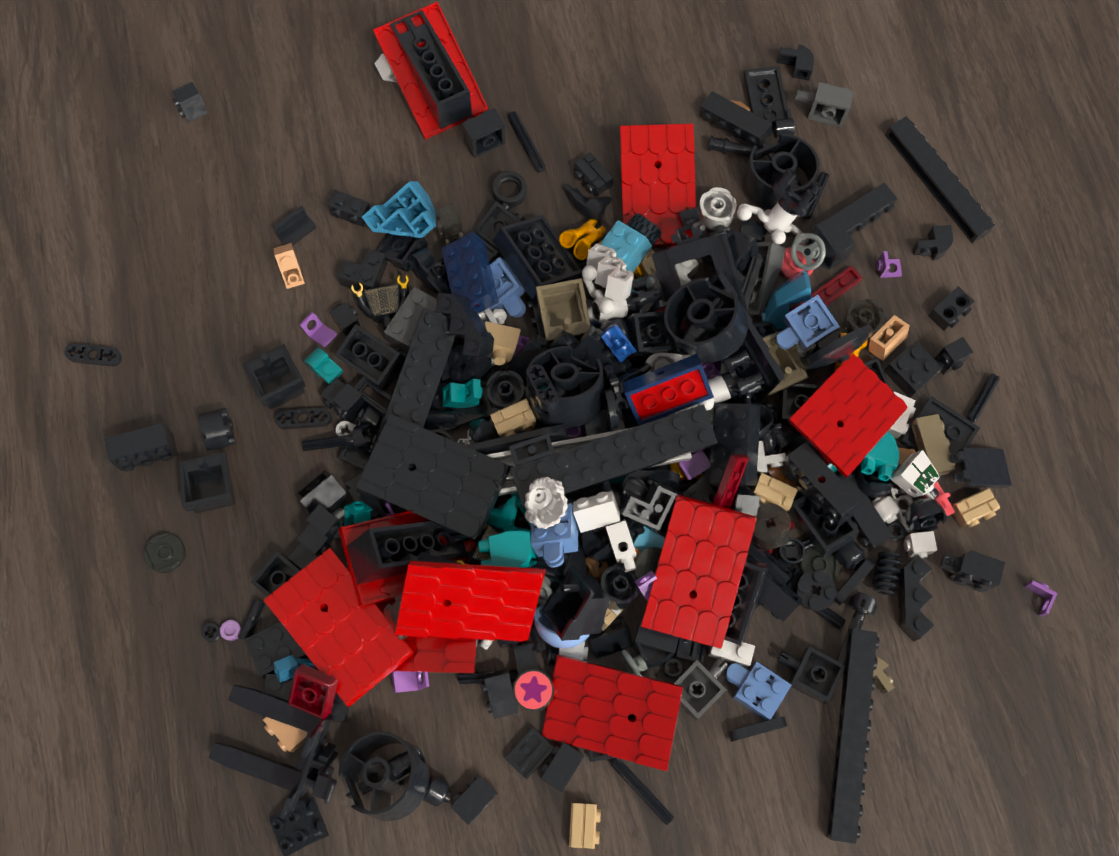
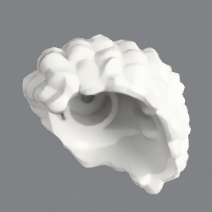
[525,477,568,529]

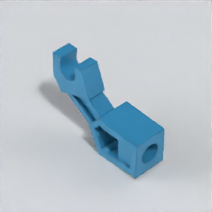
[274,655,319,682]

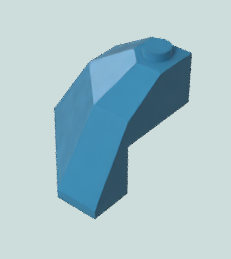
[362,181,436,238]
[762,270,811,330]

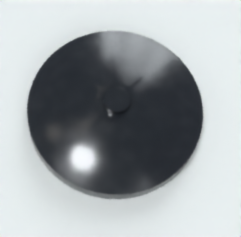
[801,325,874,370]

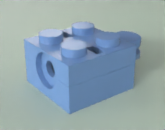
[490,258,526,318]
[776,295,840,351]
[531,503,578,567]
[725,662,792,721]

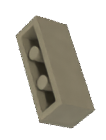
[911,414,955,476]

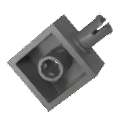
[795,82,854,128]
[674,657,729,721]

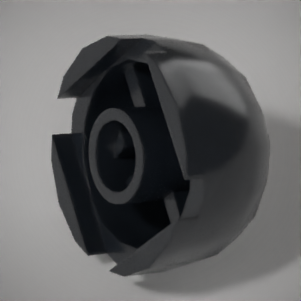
[855,466,895,498]
[905,497,947,533]

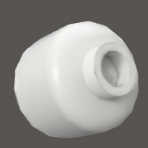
[871,496,900,525]

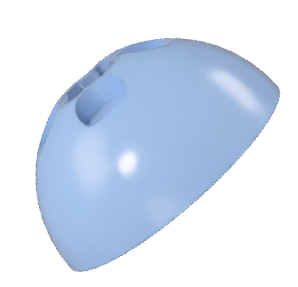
[534,605,589,648]

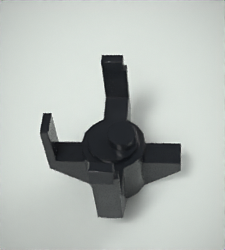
[581,529,627,562]

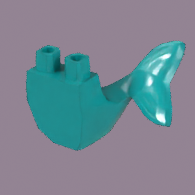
[828,431,899,481]
[478,496,537,568]

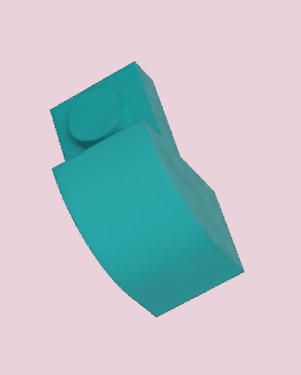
[303,347,343,385]
[442,379,482,408]

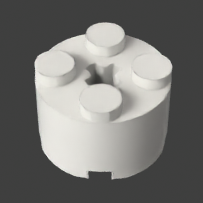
[698,187,737,230]

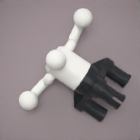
[737,168,822,246]
[582,266,662,346]
[681,350,764,428]

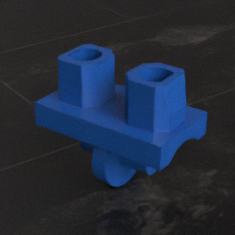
[600,323,636,362]

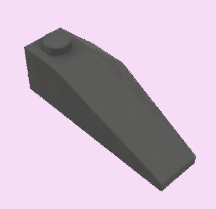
[743,242,786,315]

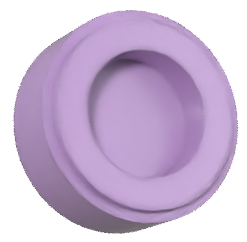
[220,620,241,641]

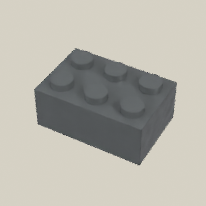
[384,287,447,352]

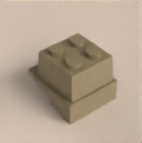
[536,278,591,342]
[763,331,808,395]

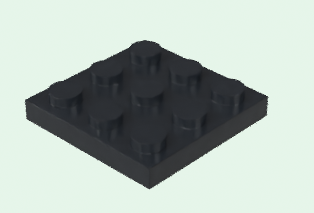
[900,396,980,474]

